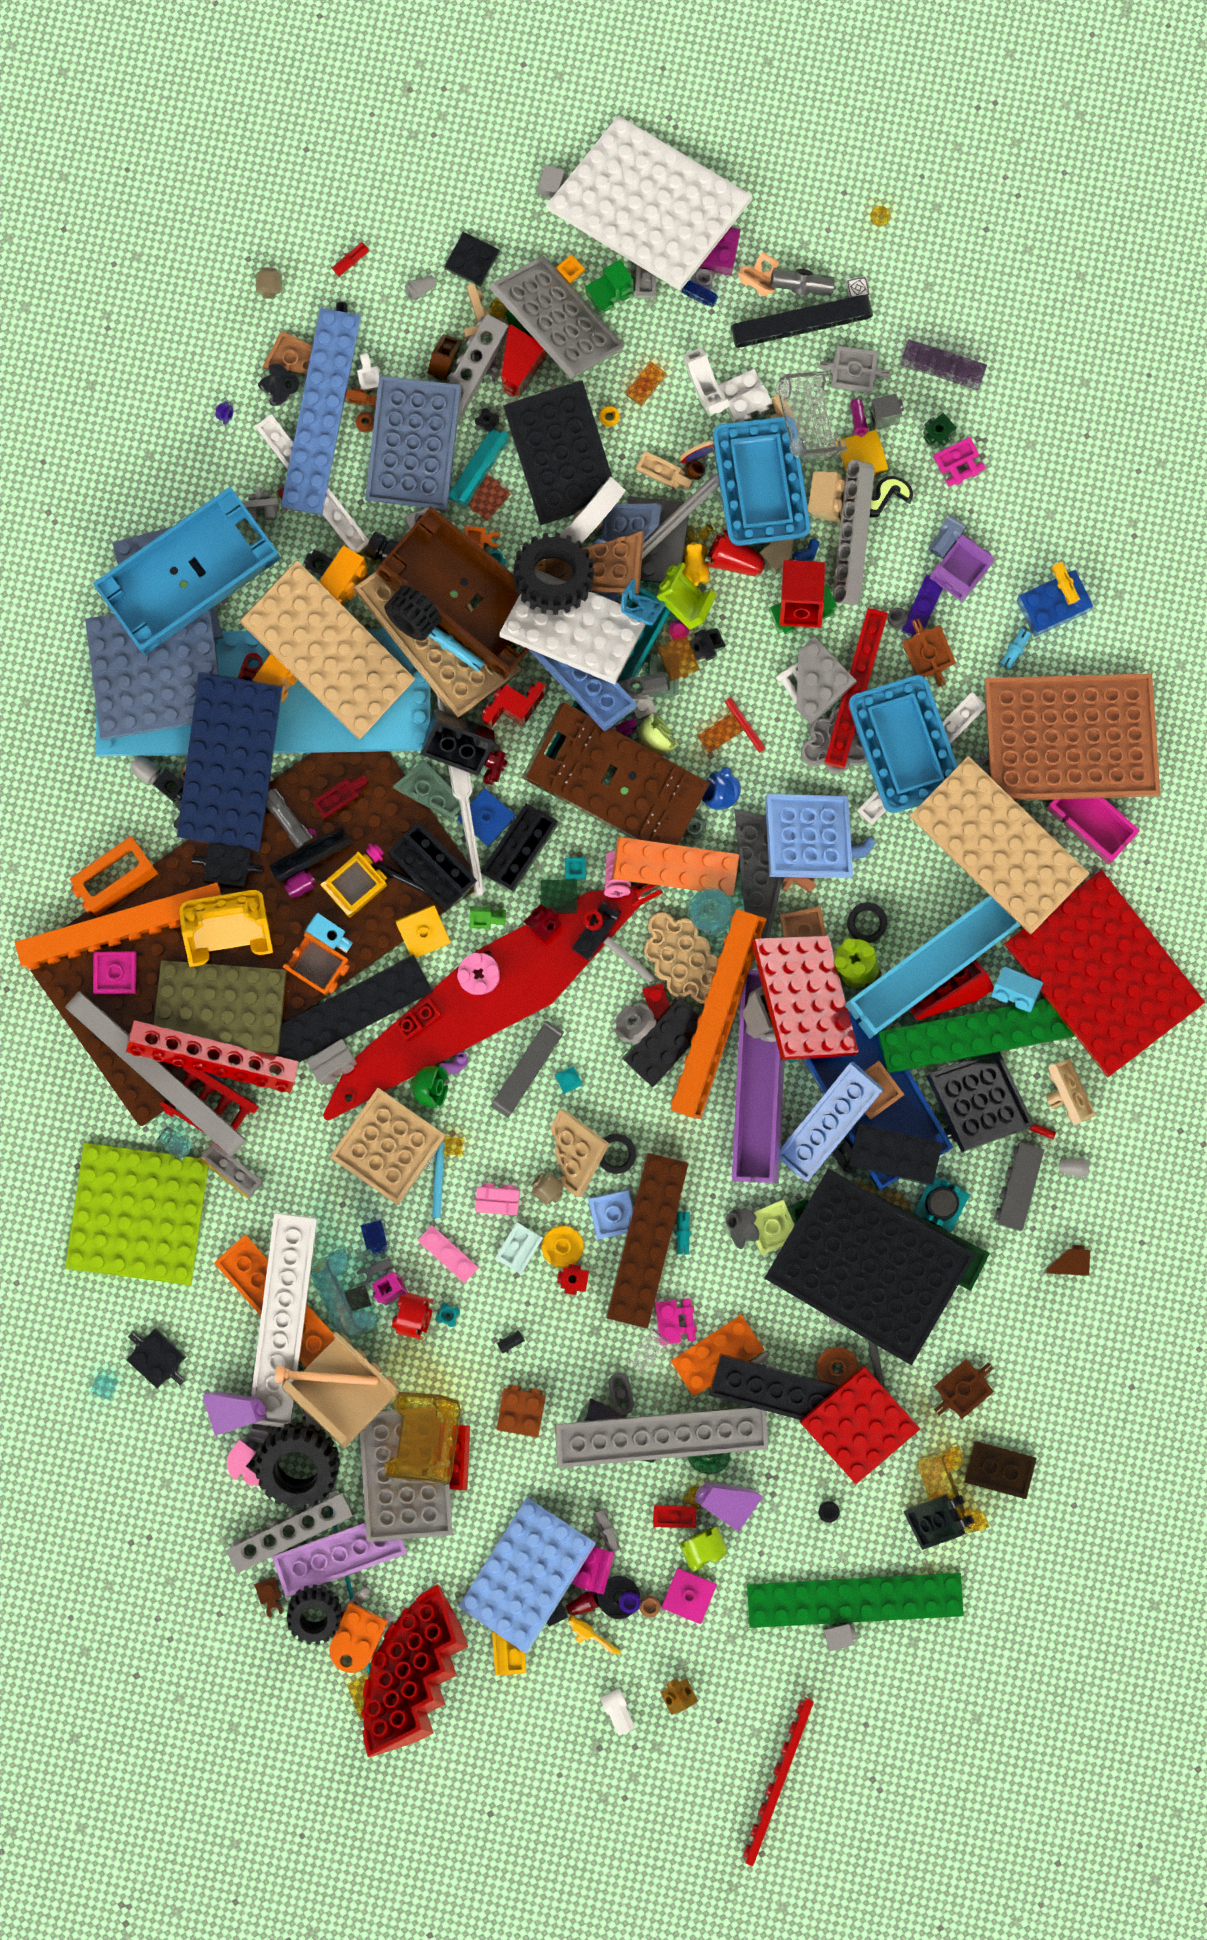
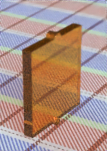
[657,636,700,681]

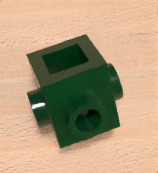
[923,413,957,449]

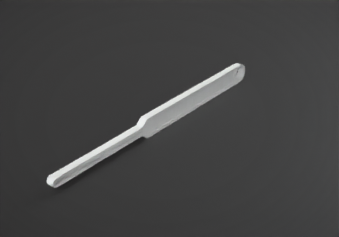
[436,694,484,897]

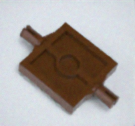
[933,1359,994,1419]

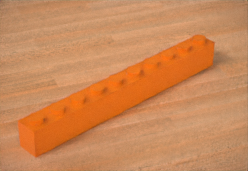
[14,883,222,970]
[671,909,767,1119]

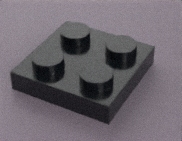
[444,232,500,287]

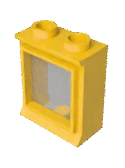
[320,852,387,919]

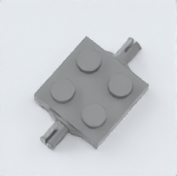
[819,346,890,394]

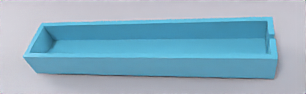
[845,895,1020,1039]

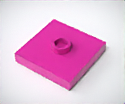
[93,951,137,994]
[661,1568,717,1624]

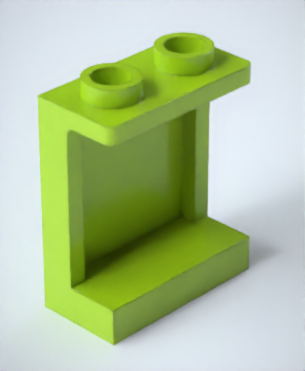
[656,562,717,630]

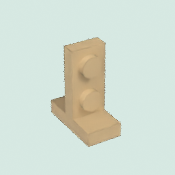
[463,284,505,342]

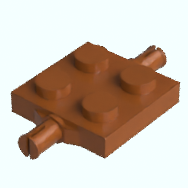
[901,618,956,687]

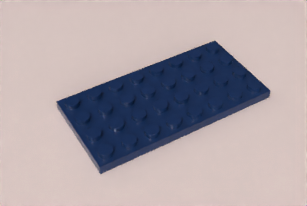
[177,672,283,851]

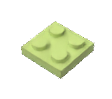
[754,1200,794,1256]

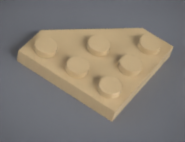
[550,1109,610,1197]

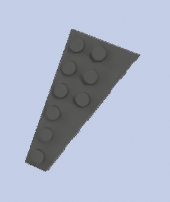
[734,809,783,939]

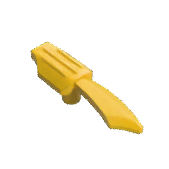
[568,1615,621,1655]

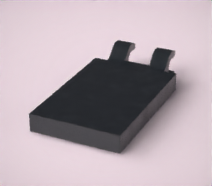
[903,1494,975,1550]

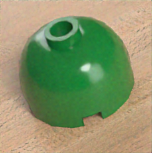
[410,1066,448,1108]

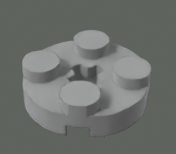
[614,1003,656,1044]

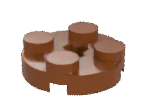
[816,1347,859,1385]

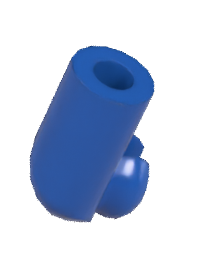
[793,539,820,561]

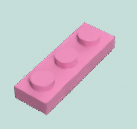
[417,1225,479,1283]

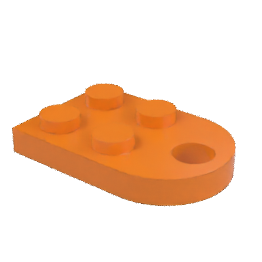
[329,1602,388,1673]

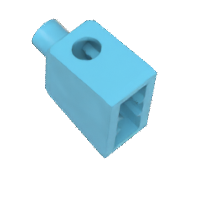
[304,913,353,953]

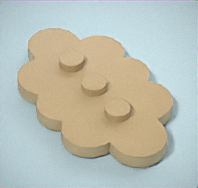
[644,912,718,1004]

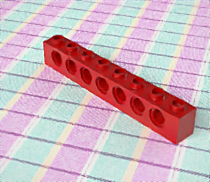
[125,1020,299,1093]

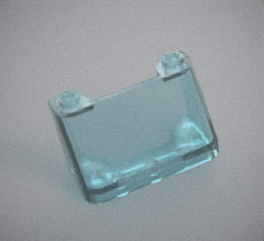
[310,1248,381,1340]

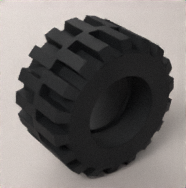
[384,586,441,641]
[287,1585,342,1645]

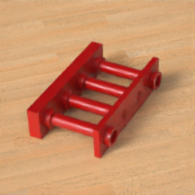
[160,1067,260,1148]

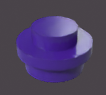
[619,1592,641,1614]

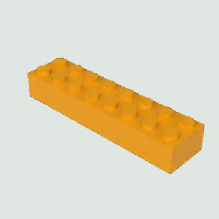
[252,545,368,703]

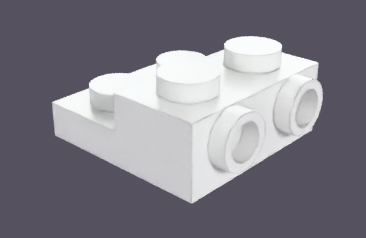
[718,369,772,423]

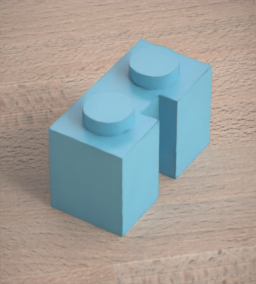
[991,966,1043,1013]

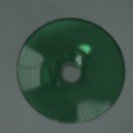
[687,1453,730,1474]

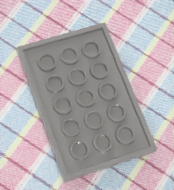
[489,256,625,379]
[360,1406,453,1543]

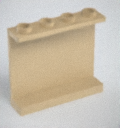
[281,1332,399,1449]

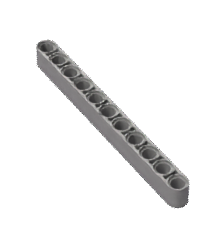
[65,991,247,1157]

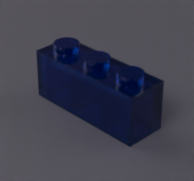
[360,1220,392,1255]

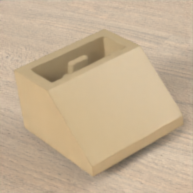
[807,471,845,524]

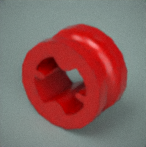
[584,910,603,931]

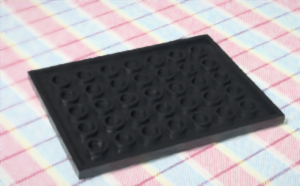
[764,1168,975,1366]

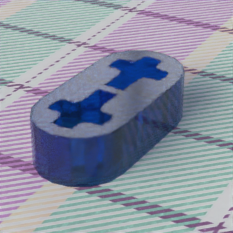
[680,280,718,307]

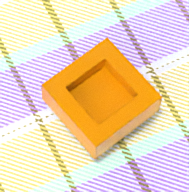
[556,254,585,284]

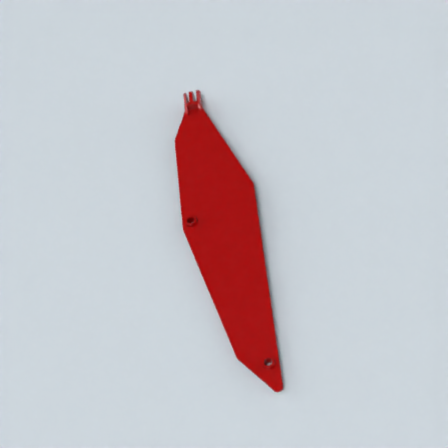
[323,883,663,1121]

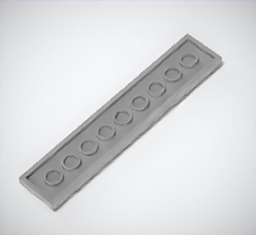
[555,1407,768,1468]

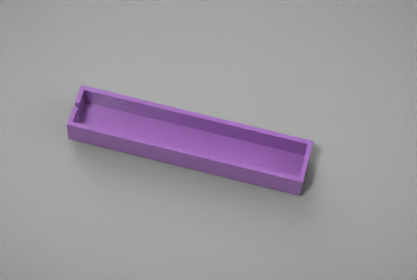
[732,970,785,1184]

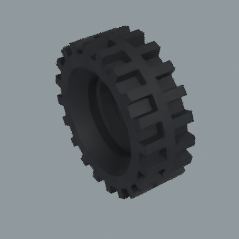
[513,533,594,615]

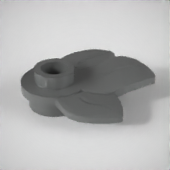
[726,1209,759,1249]

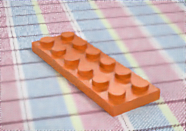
[612,837,739,896]

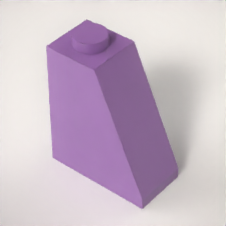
[202,1391,267,1436]
[693,1482,763,1532]

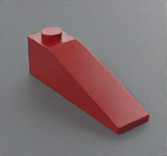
[909,959,994,1020]

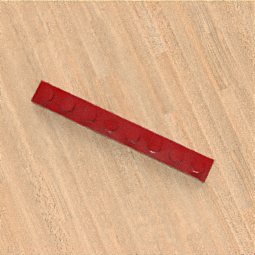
[824,608,888,769]
[742,1697,814,1866]

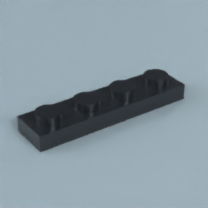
[269,827,352,883]

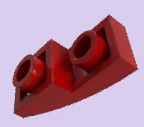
[394,998,443,1040]

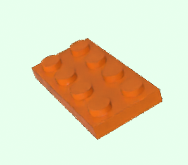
[671,1314,764,1397]

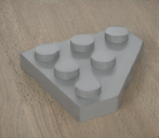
[796,637,857,725]

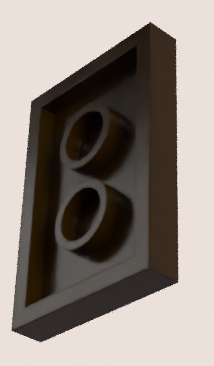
[964,1441,1037,1499]

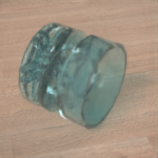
[689,888,738,939]

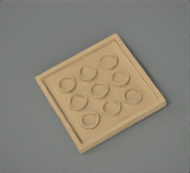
[330,1088,447,1205]

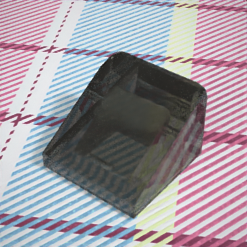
[344,1285,372,1312]

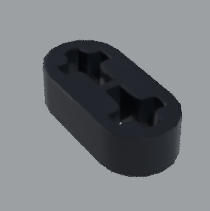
[833,1137,858,1173]

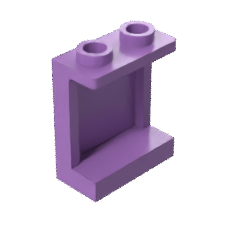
[930,535,995,602]

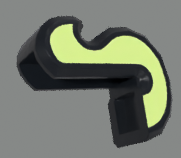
[870,476,913,518]

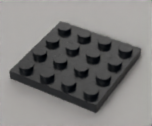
[926,1052,1034,1153]

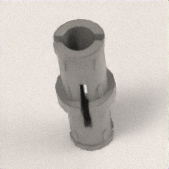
[593,1509,621,1552]

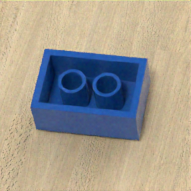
[1016,569,1094,638]

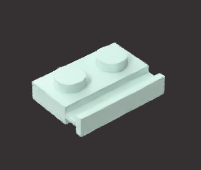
[495,1222,543,1274]

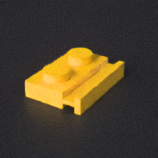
[492,1632,526,1676]

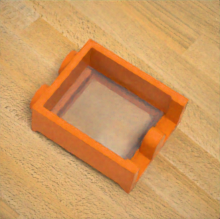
[283,932,350,996]

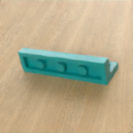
[449,429,509,508]

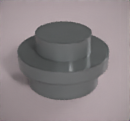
[888,608,908,628]

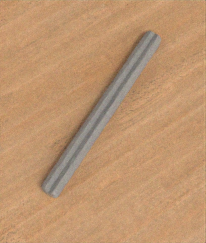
[642,474,719,559]

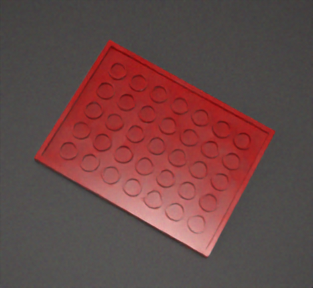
[1004,870,1206,1078]

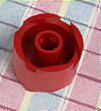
[392,1293,433,1340]

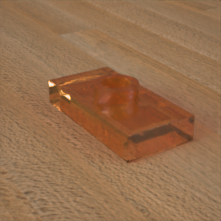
[625,361,667,407]
[697,713,744,754]

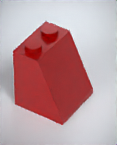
[501,324,546,398]
[780,560,825,628]

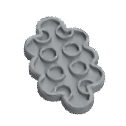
[801,708,867,774]

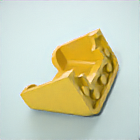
[179,890,273,967]

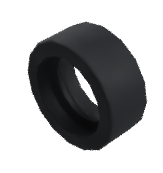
[847,902,888,943]
[599,1134,636,1174]

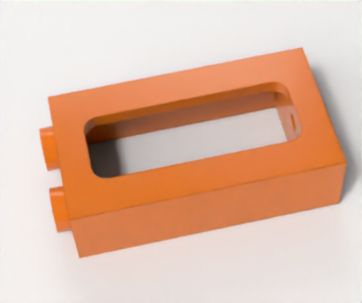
[69,836,158,917]

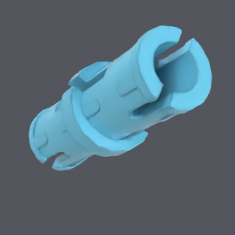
[999,628,1032,670]

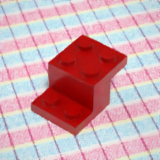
[482,681,546,729]

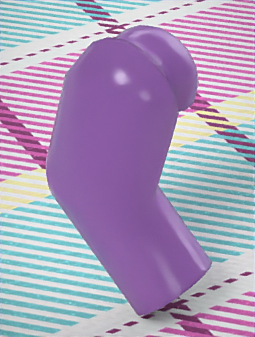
[440,1052,468,1073]

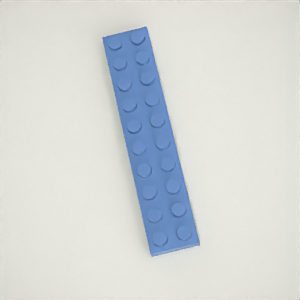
[281,308,361,516]

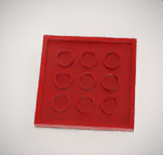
[800,1366,920,1484]

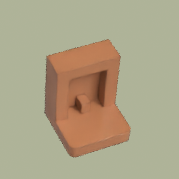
[782,877,816,894]

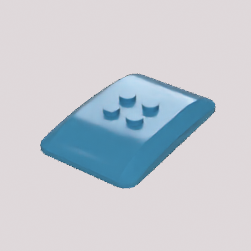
[713,417,810,546]
[848,675,958,813]

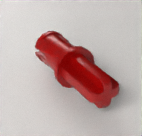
[331,242,369,278]

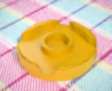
[541,1225,584,1268]

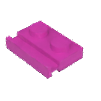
[574,1546,615,1594]

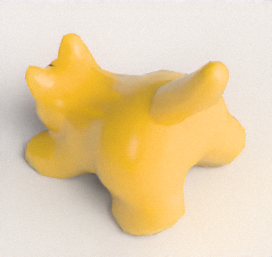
[682,542,710,586]

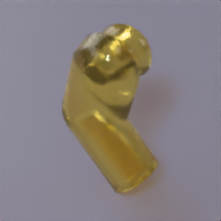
[686,524,714,543]

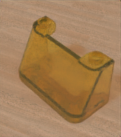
[385,1392,461,1485]
[917,1444,990,1534]

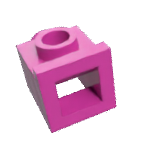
[371,1272,408,1306]

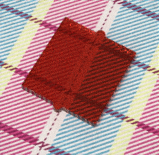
[468,474,511,521]

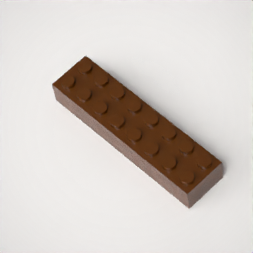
[605,1153,689,1329]

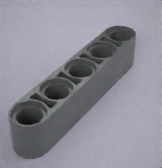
[490,1020,564,1118]

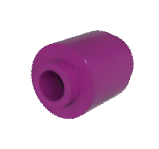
[283,870,316,899]

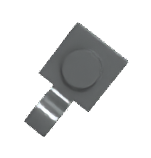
[356,1258,393,1285]

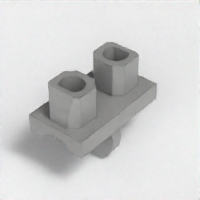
[242,487,280,523]

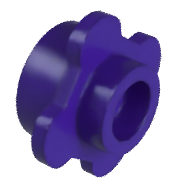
[215,401,234,425]

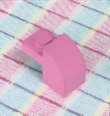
[227,1439,260,1487]

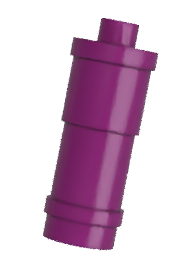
[850,399,869,437]

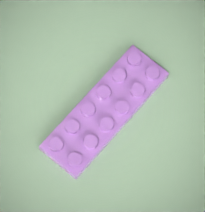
[272,1523,408,1597]

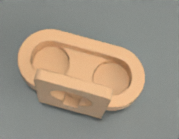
[738,252,779,296]

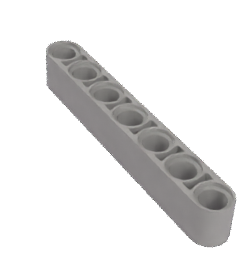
[833,459,874,606]

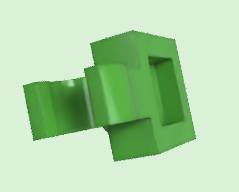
[470,906,506,929]

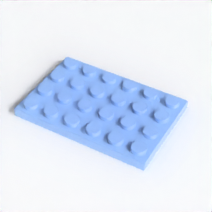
[458,1497,596,1653]

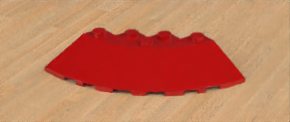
[361,1584,468,1758]

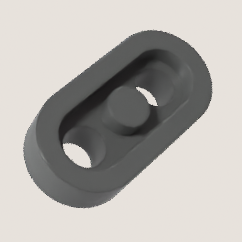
[608,1373,634,1415]

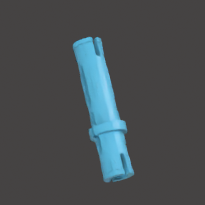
[428,626,485,672]

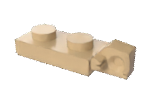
[635,451,693,491]

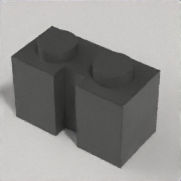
[869,393,904,430]

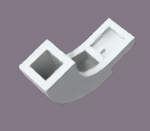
[682,347,730,414]

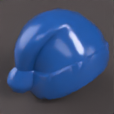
[702,767,741,810]

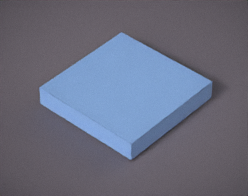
[588,1189,633,1240]

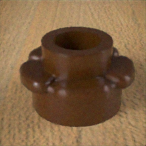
[685,460,705,480]

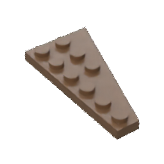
[534,531,644,594]

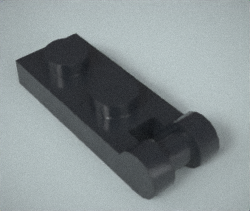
[571,901,622,961]

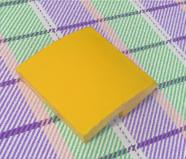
[837,430,888,475]

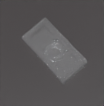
[627,1329,670,1376]

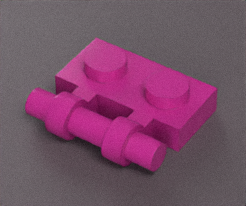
[933,437,986,487]
[655,1298,697,1345]

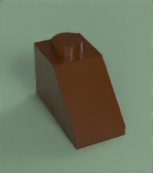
[427,334,463,380]
[1044,1245,1090,1276]

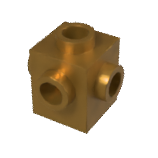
[660,1678,698,1715]

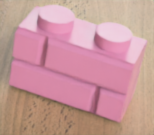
[475,1183,520,1216]

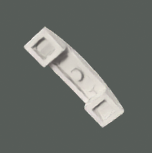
[560,476,626,543]

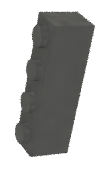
[994,1142,1045,1232]

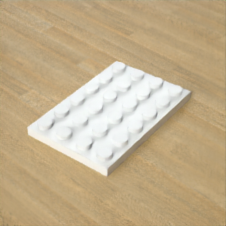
[499,569,646,684]

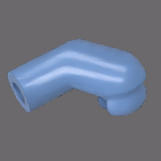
[851,837,876,859]

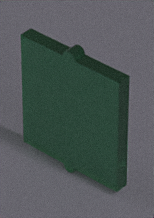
[538,879,579,914]

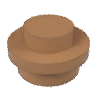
[639,1596,661,1617]

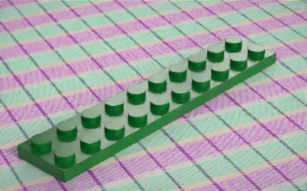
[877,999,1075,1074]
[747,1573,964,1628]

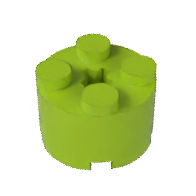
[834,938,879,988]
[679,1526,728,1571]

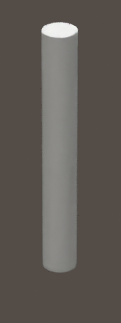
[603,936,655,983]

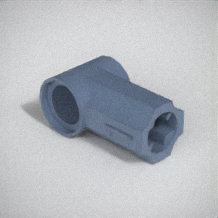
[928,515,967,559]

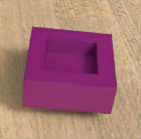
[615,718,638,737]

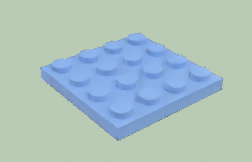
[765,794,853,878]

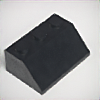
[420,709,495,776]

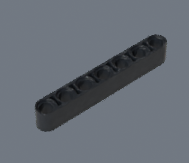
[730,295,873,348]

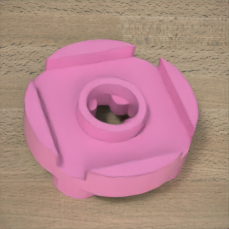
[457,953,500,995]

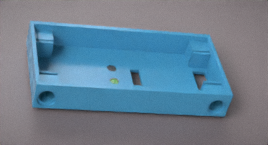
[92,487,281,655]

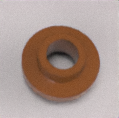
[356,412,375,433]

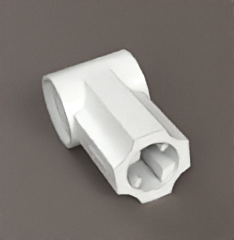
[600,1688,635,1735]

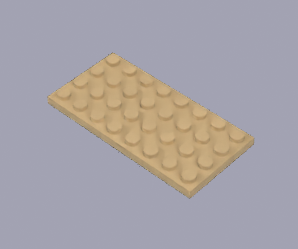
[239,560,415,739]
[353,572,522,718]
[909,756,1090,934]

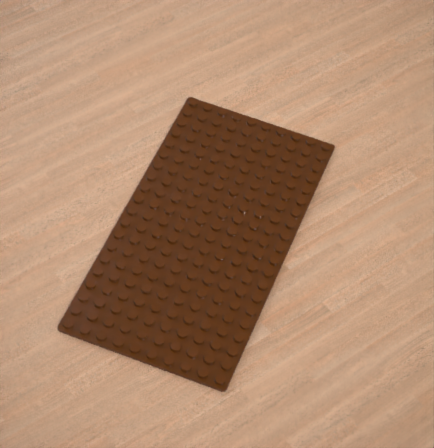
[30,751,474,1126]

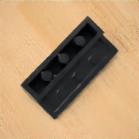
[481,803,559,893]
[387,822,477,912]

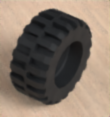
[255,1422,340,1509]

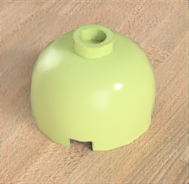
[638,714,678,756]

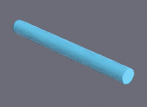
[432,1133,445,1218]

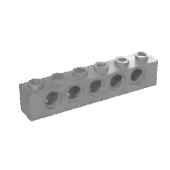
[446,314,509,426]
[226,1491,354,1573]

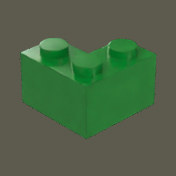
[585,259,633,313]

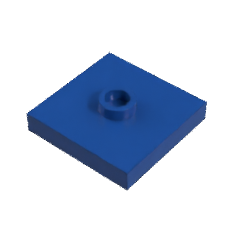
[457,788,516,847]

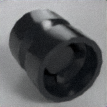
[365,531,399,563]

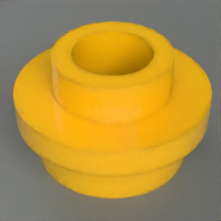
[599,406,620,427]

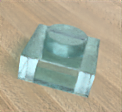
[90,1373,119,1401]

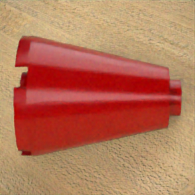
[705,527,766,577]

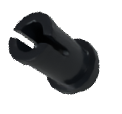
[496,1330,525,1354]

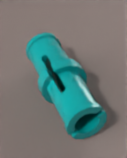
[675,1212,692,1255]

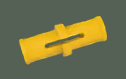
[1051,562,1080,605]

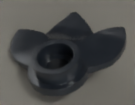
[258,364,300,406]

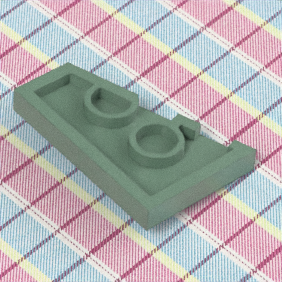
[393,760,461,820]

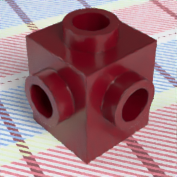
[523,904,562,942]

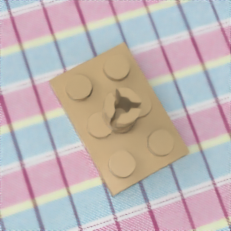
[1046,1059,1096,1125]

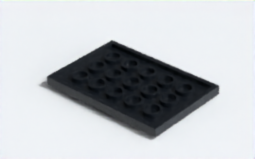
[503,380,612,525]

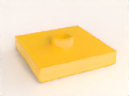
[395,904,451,958]

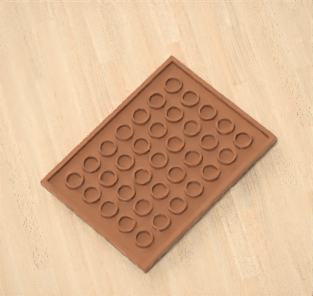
[984,674,1160,801]

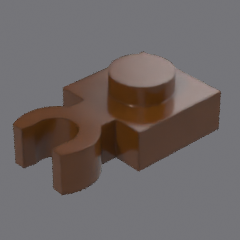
[254,1577,283,1618]

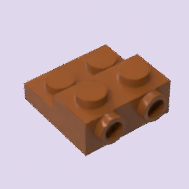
[496,1384,546,1437]

